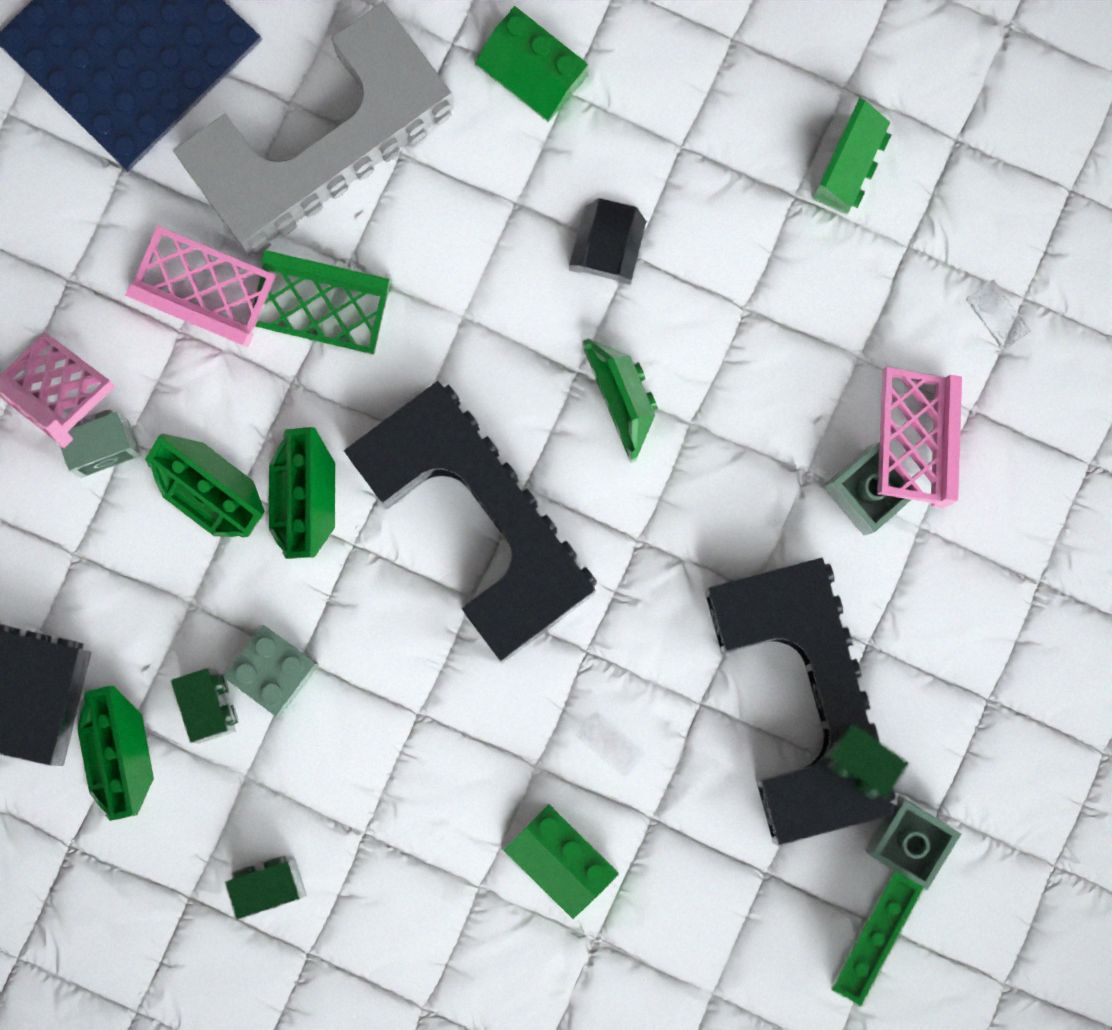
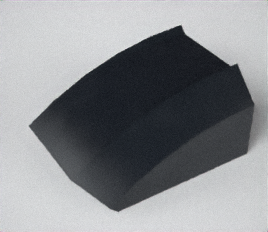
[569,198,647,285]

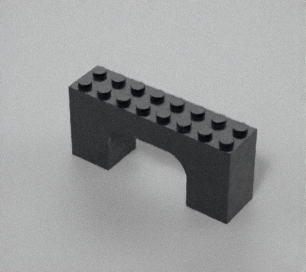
[343,380,597,664]
[704,557,897,846]
[0,624,92,766]

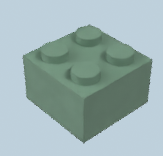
[59,409,142,479]
[822,441,919,536]
[223,625,319,717]
[865,795,962,891]

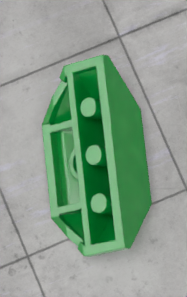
[582,338,658,464]
[269,427,335,559]
[145,433,265,538]
[77,685,154,821]

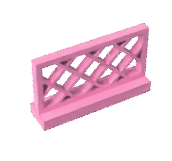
[125,226,276,347]
[0,332,115,448]
[877,367,962,508]

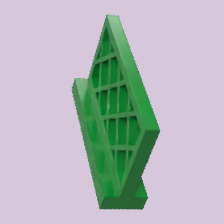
[254,250,393,355]
[830,870,925,1007]

